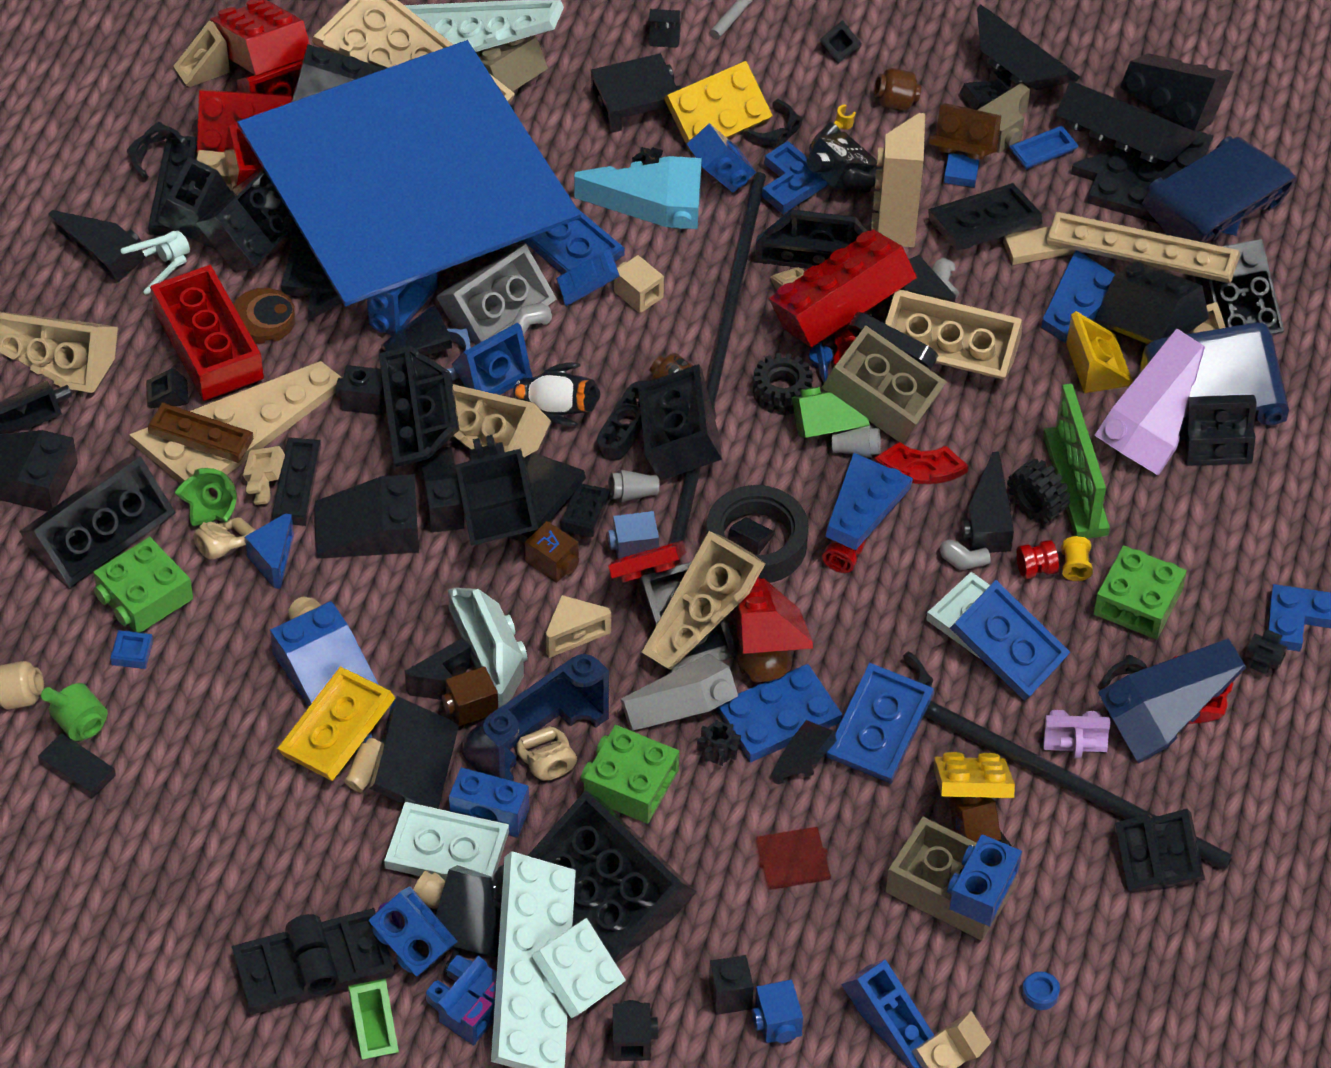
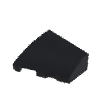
[381,306,452,355]
[436,865,499,957]

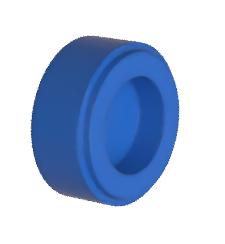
[1022,971,1060,1010]

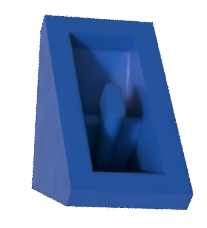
[245,514,294,589]

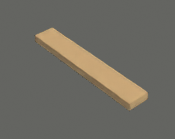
[1046,212,1240,284]

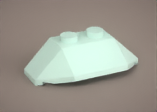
[448,588,528,709]

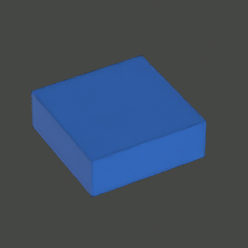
[944,153,980,188]
[111,630,153,669]

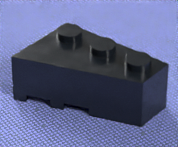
[1120,53,1234,131]

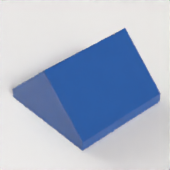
[452,322,532,395]

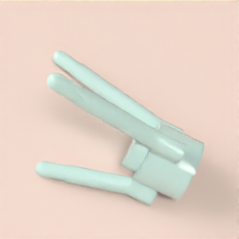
[121,231,190,295]

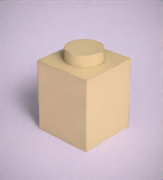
[614,255,664,313]

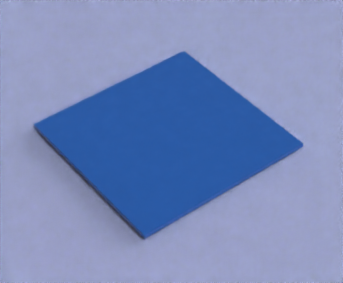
[237,40,581,306]

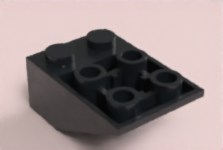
[196,167,296,272]
[1195,239,1284,334]

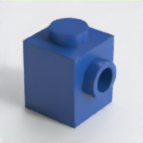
[752,979,803,1043]

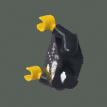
[807,104,883,192]

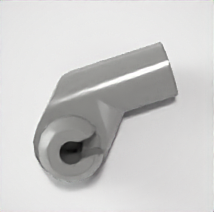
[932,258,959,298]
[511,303,552,336]
[940,539,991,570]

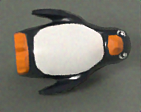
[513,362,601,426]

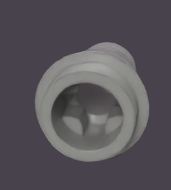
[832,425,881,458]
[608,469,659,503]

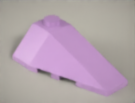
[1095,329,1205,476]

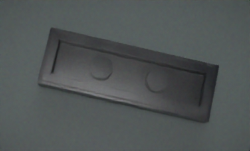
[272,437,321,526]

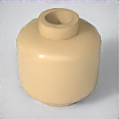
[0,661,44,709]

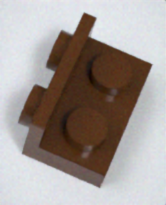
[928,103,1002,159]

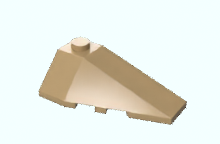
[0,312,118,393]
[453,384,551,457]
[642,531,765,670]

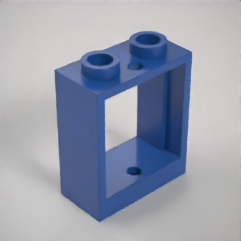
[367,272,438,336]

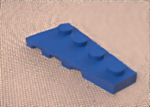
[825,453,913,550]

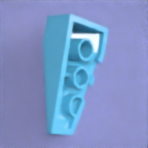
[574,156,702,229]

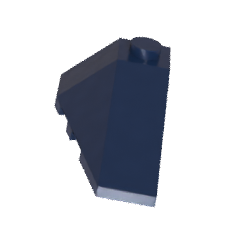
[1098,638,1246,764]

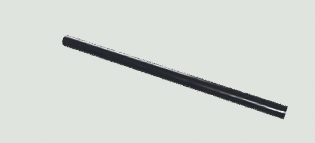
[924,700,1233,871]

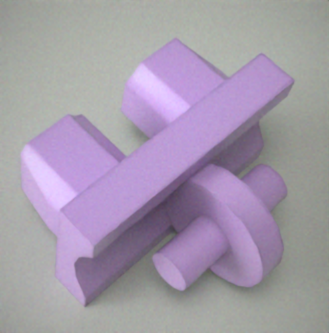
[1043,710,1110,758]

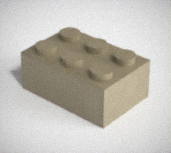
[822,325,947,444]
[886,817,1019,941]

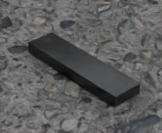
[148,136,197,236]

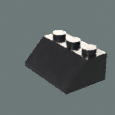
[1096,262,1209,344]

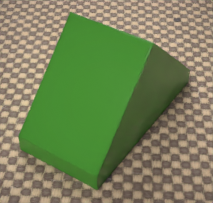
[348,979,399,1060]

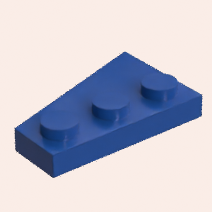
[1041,250,1116,343]

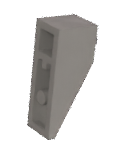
[621,654,738,731]

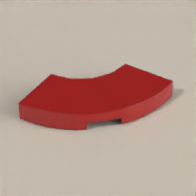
[874,442,968,484]

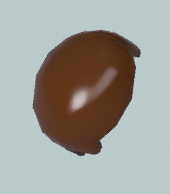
[737,646,793,682]

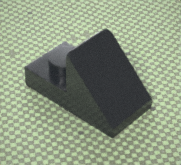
[649,9,682,48]
[405,637,472,700]

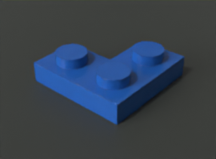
[762,141,829,214]
[1268,584,1331,652]

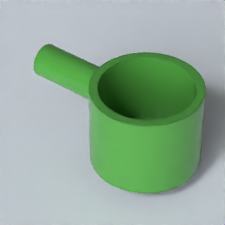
[41,683,108,741]

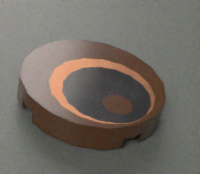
[233,288,295,344]

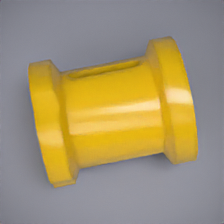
[1061,536,1093,581]

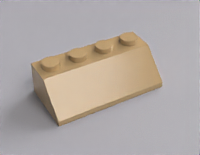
[871,113,925,247]
[885,289,1022,380]

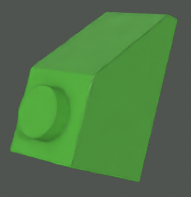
[792,387,869,438]

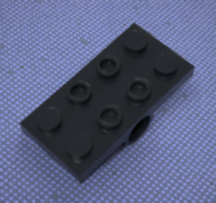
[232,908,395,1015]

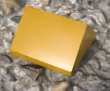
[1066,311,1133,393]

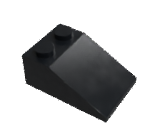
[638,364,722,481]
[0,430,78,512]
[315,474,419,559]
[637,562,737,673]

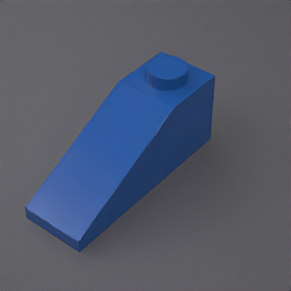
[841,959,934,1068]

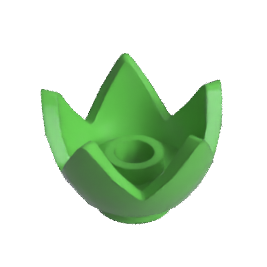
[175,468,237,526]

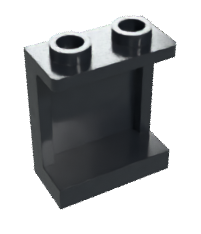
[591,53,682,133]

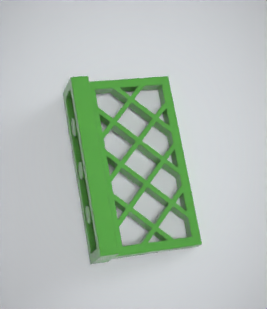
[1043,384,1110,539]

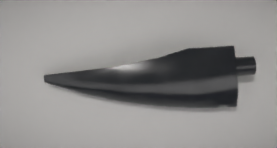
[0,380,72,434]

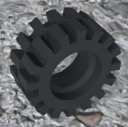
[753,353,813,415]
[1007,458,1070,524]

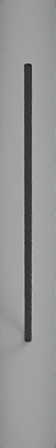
[670,172,766,566]

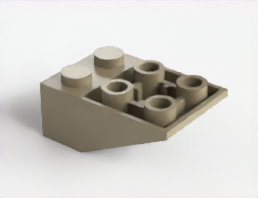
[476,36,548,92]

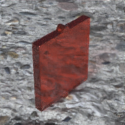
[756,826,831,890]

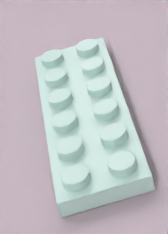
[491,851,575,1068]

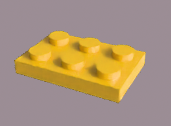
[664,61,773,154]
[277,666,396,781]
[934,752,1015,798]

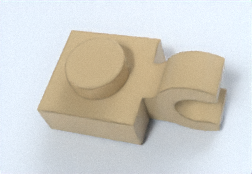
[243,446,285,505]

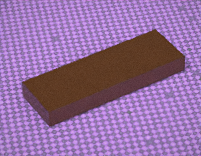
[147,402,254,463]

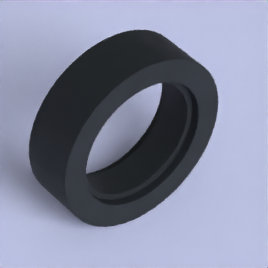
[706,485,809,583]

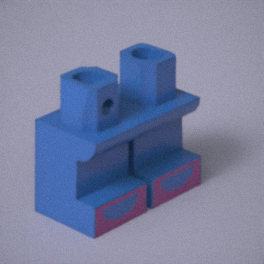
[426,955,497,1046]

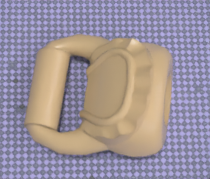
[193,518,255,559]
[517,726,577,781]

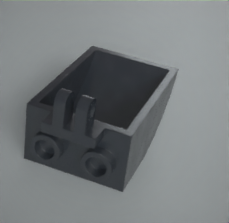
[455,434,539,546]

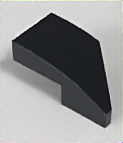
[960,70,1012,110]
[772,720,837,784]

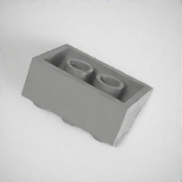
[436,244,557,345]

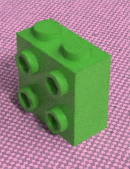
[94,537,193,633]
[1094,545,1187,640]
[581,724,680,824]

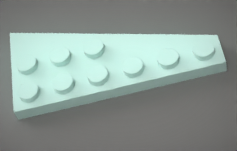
[404,0,564,52]

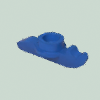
[809,341,833,382]

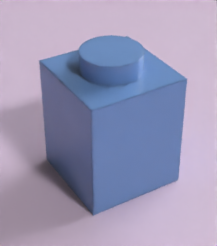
[608,511,659,558]

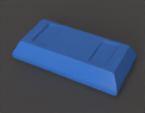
[1009,126,1079,169]
[556,249,620,306]

